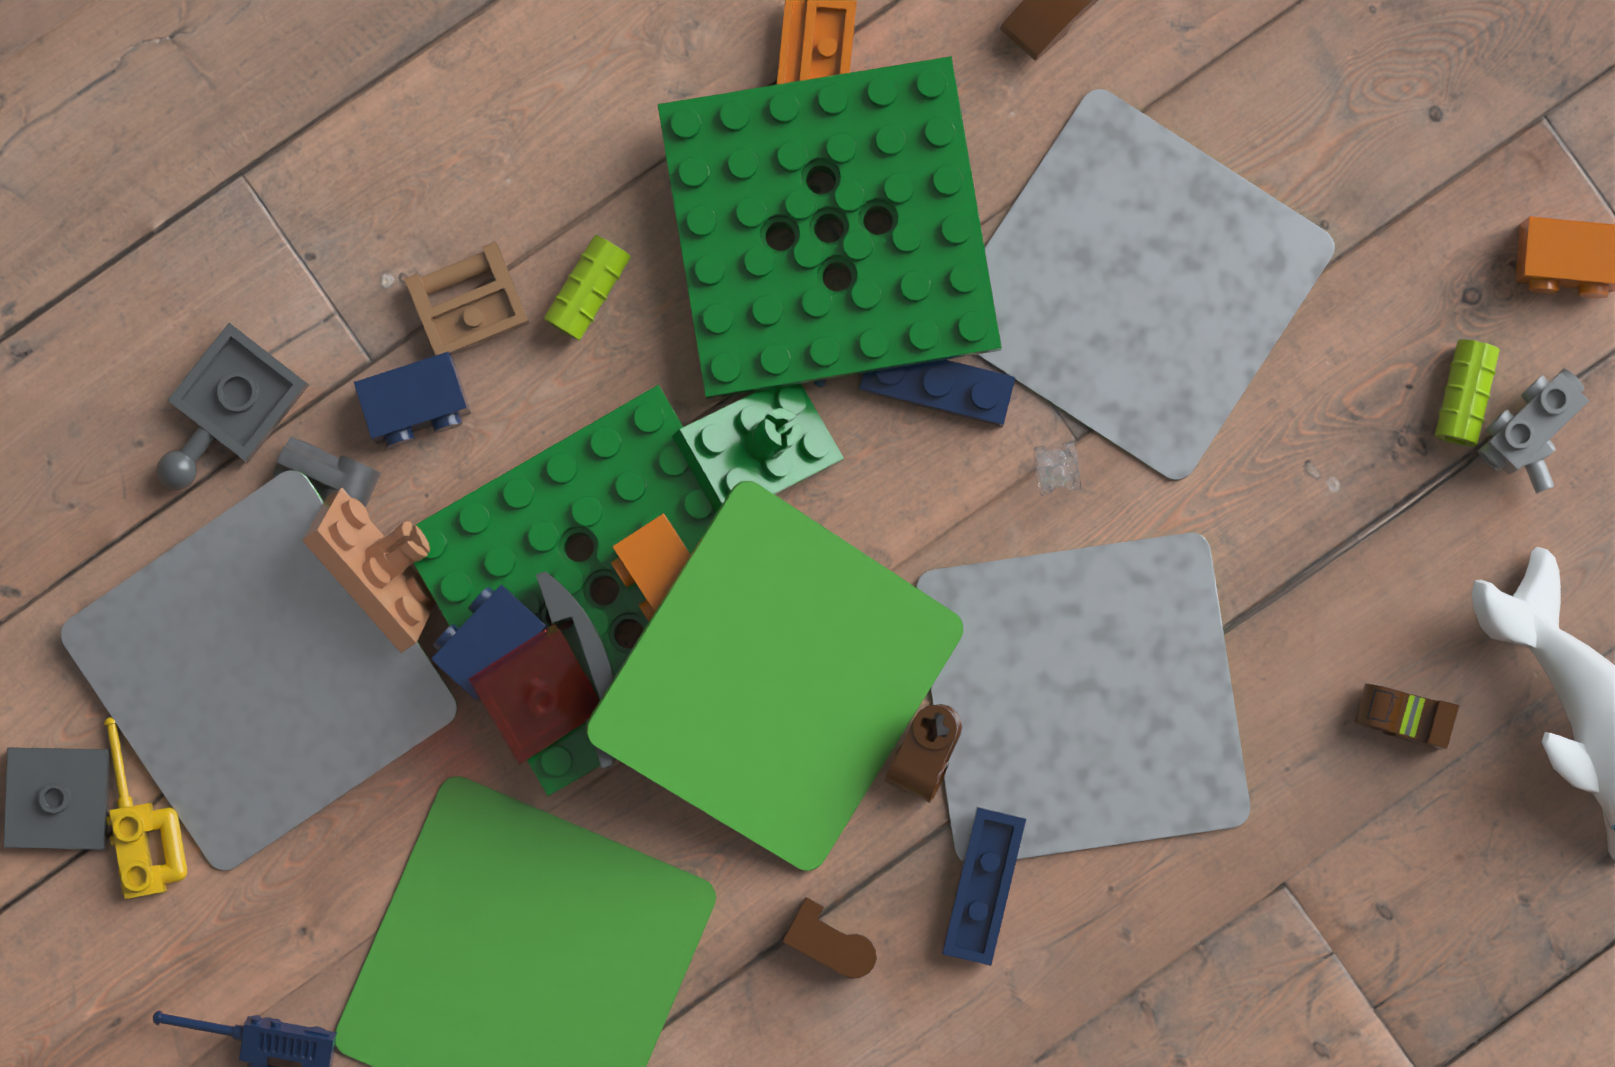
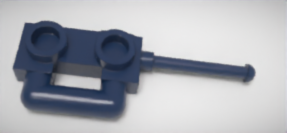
[153,1011,337,1067]

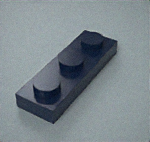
[859,360,1016,427]
[942,806,1026,966]

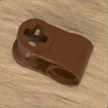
[885,704,963,803]

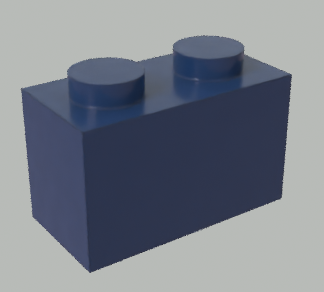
[354,351,471,448]
[431,584,549,702]

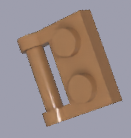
[405,241,530,356]

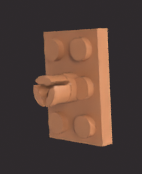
[302,487,436,653]

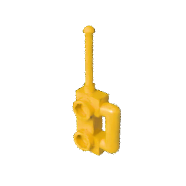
[104,717,188,899]

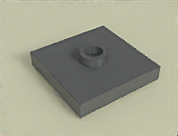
[4,747,111,850]

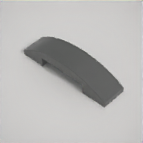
[536,571,616,769]

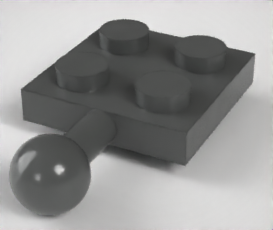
[156,323,309,490]

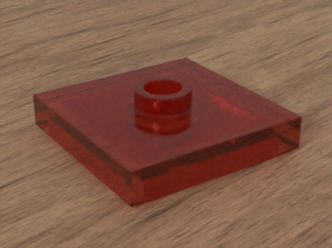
[468,624,600,764]

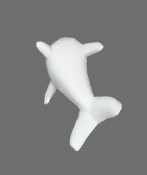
[1472,547,1615,861]

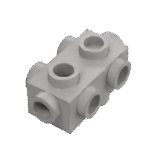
[1478,368,1589,494]

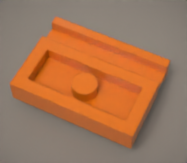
[777,0,857,84]

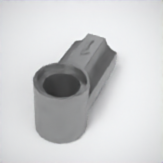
[273,437,381,508]

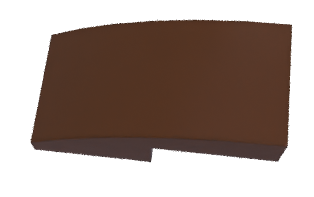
[1000,0,1099,61]

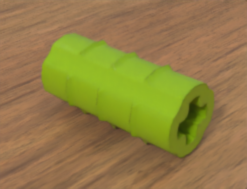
[543,234,631,341]
[1434,339,1500,447]

